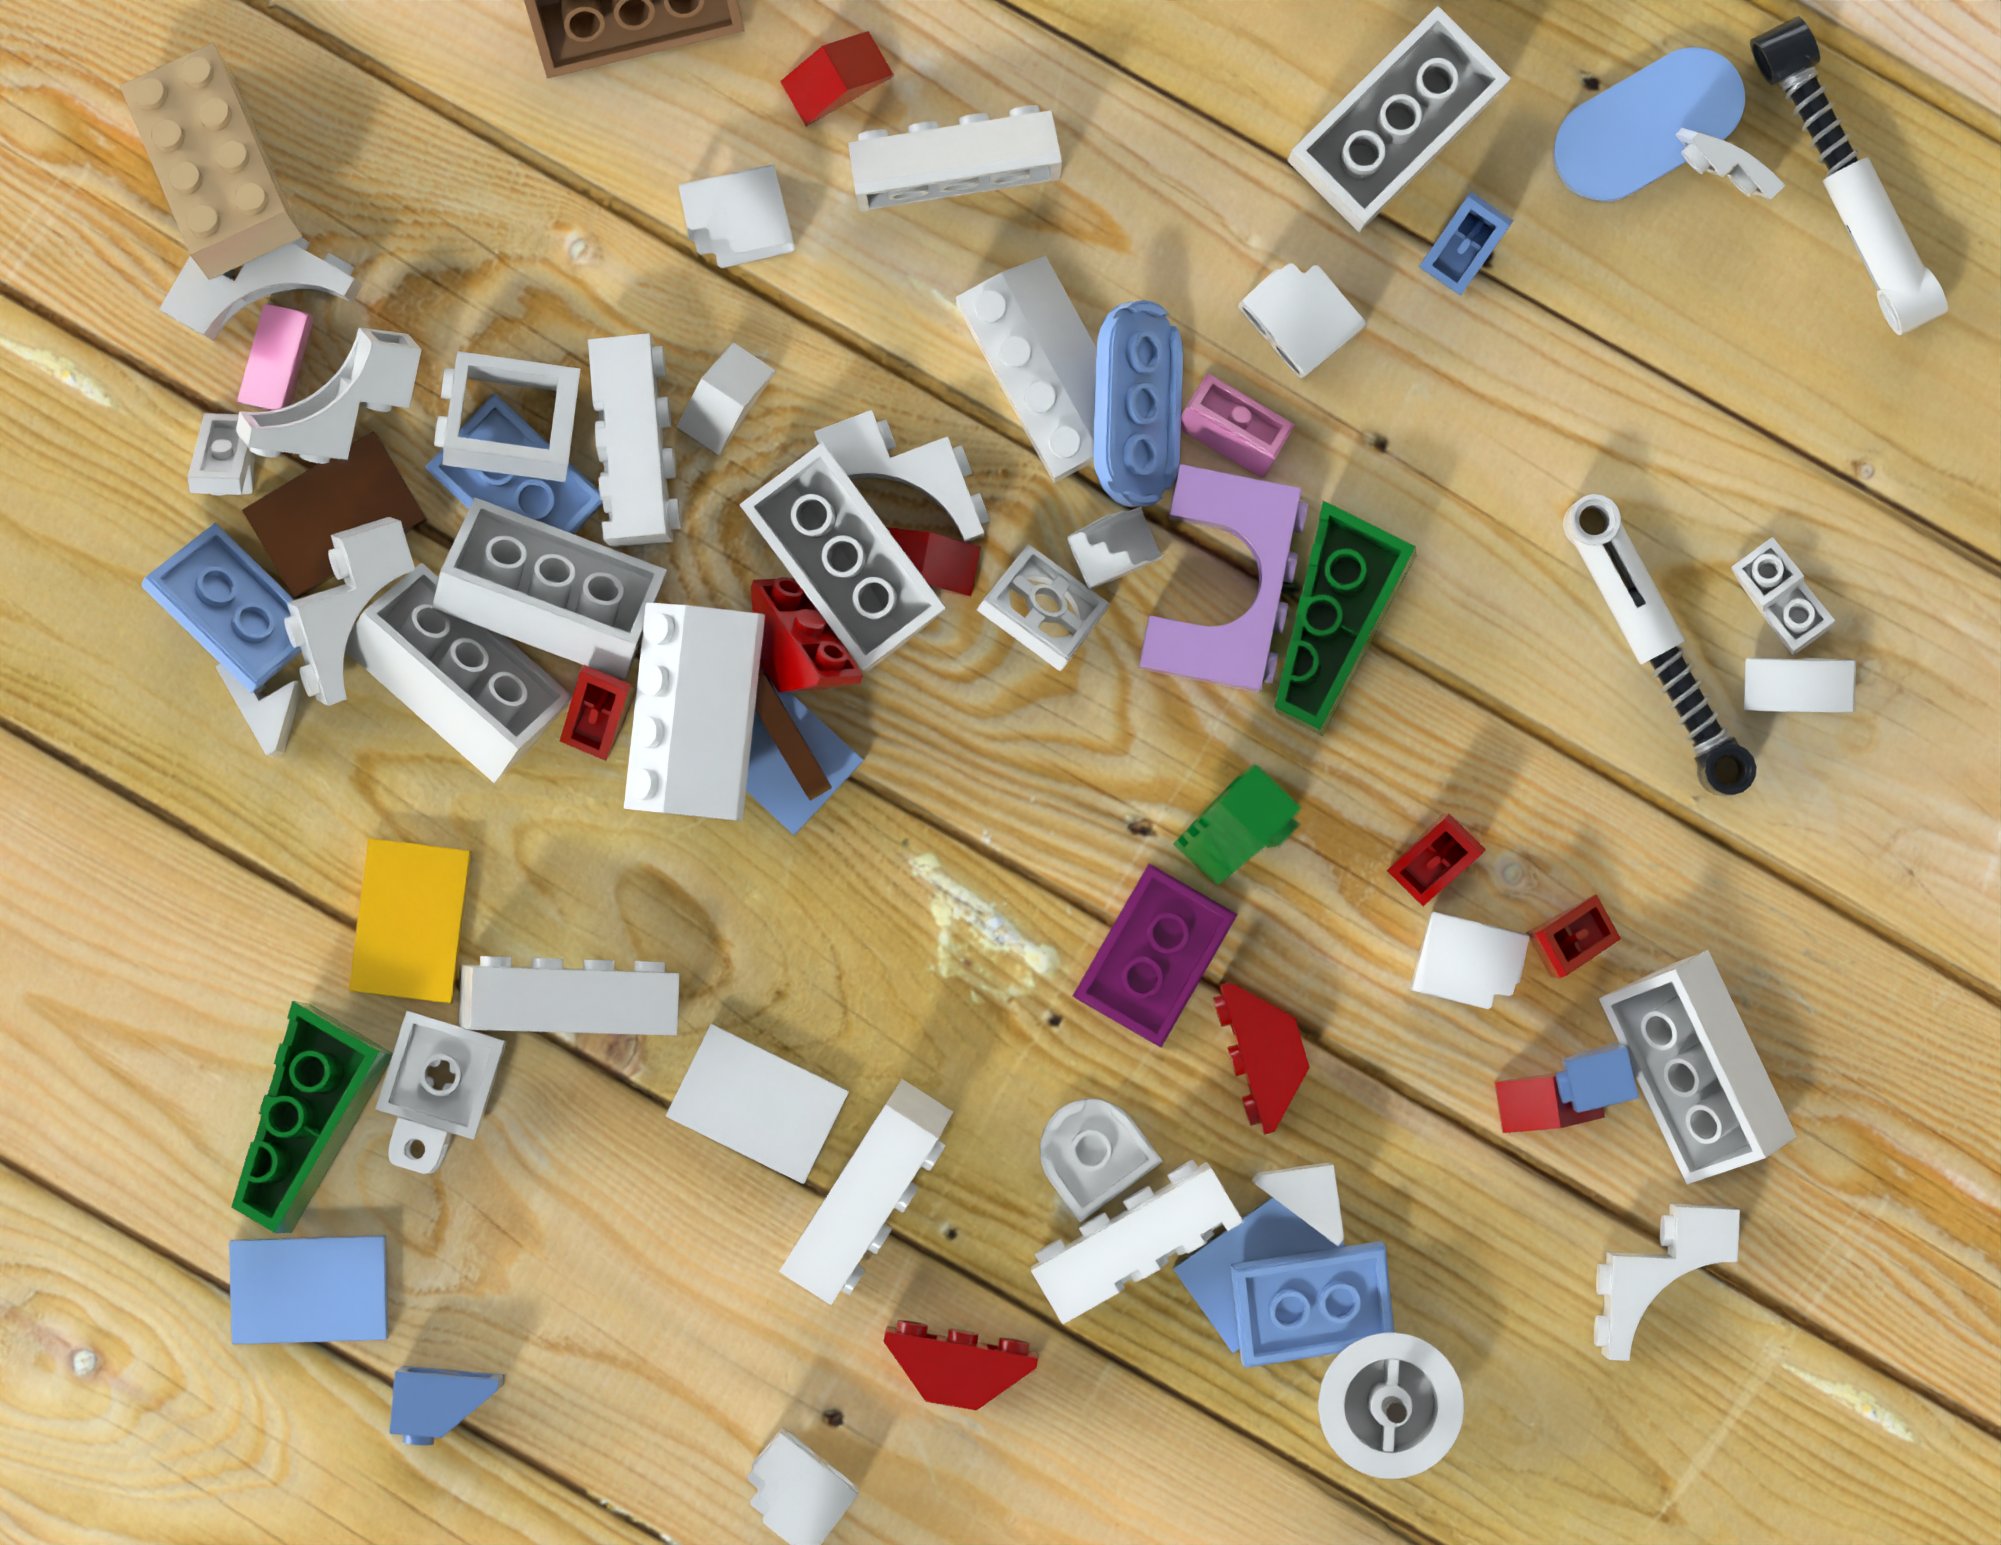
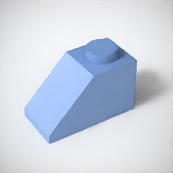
[1555,1042,1639,1113]
[389,1366,504,1445]

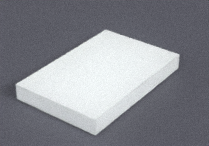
[665,1024,849,1184]

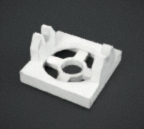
[977,544,1111,671]

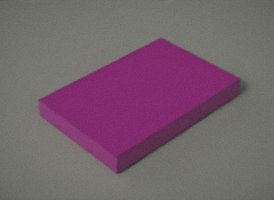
[1072,863,1238,1048]

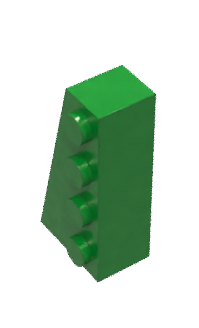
[1274,500,1417,737]
[1173,764,1302,886]
[231,1001,393,1233]

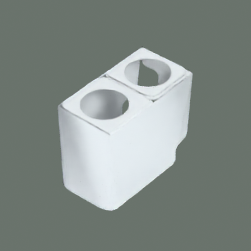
[678,165,795,268]
[1238,263,1366,379]
[1067,507,1165,590]
[1409,912,1530,1009]
[748,1428,860,1545]

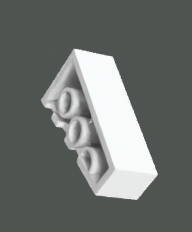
[588,333,681,548]
[458,956,680,1036]
[779,1079,953,1305]
[1031,1159,1243,1324]

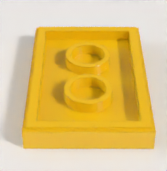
[348,838,472,1003]

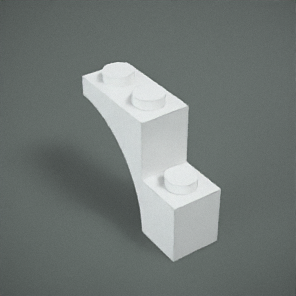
[159,237,362,341]
[236,327,422,464]
[814,410,990,543]
[284,517,415,706]
[1594,1203,1740,1361]

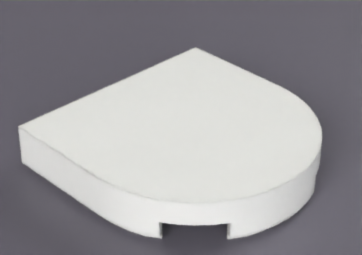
[1040,1098,1163,1222]

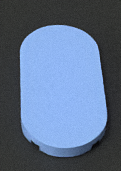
[1553,47,1745,202]
[1093,300,1183,507]

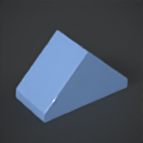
[1419,192,1513,296]

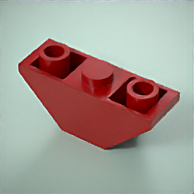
[750,577,864,693]
[1213,982,1310,1135]
[883,1320,1038,1411]

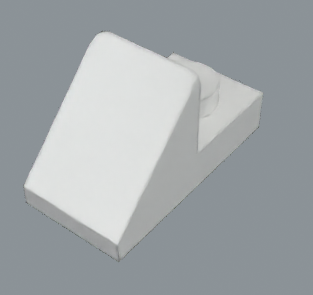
[188,413,255,496]
[215,664,303,757]

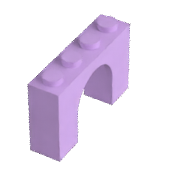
[1138,464,1308,693]

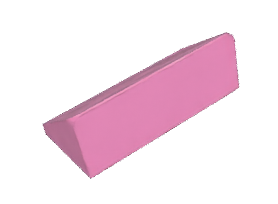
[237,304,314,411]
[1181,373,1295,477]

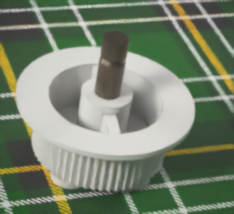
[1318,1332,1464,1479]

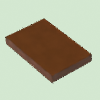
[242,431,428,599]

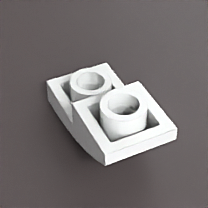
[1675,128,1786,200]
[1731,537,1835,656]
[1744,657,1856,712]

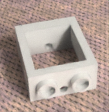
[434,351,581,482]

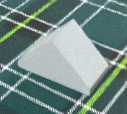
[677,342,776,456]
[1251,1162,1344,1246]

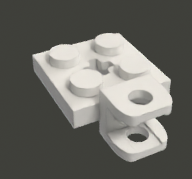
[375,1011,507,1174]

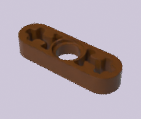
[755,666,832,801]

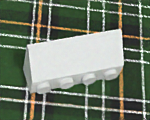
[848,105,1062,212]
[956,256,1097,484]
[739,442,947,671]
[432,497,667,680]
[345,563,573,783]
[624,603,765,821]
[1599,950,1797,1184]

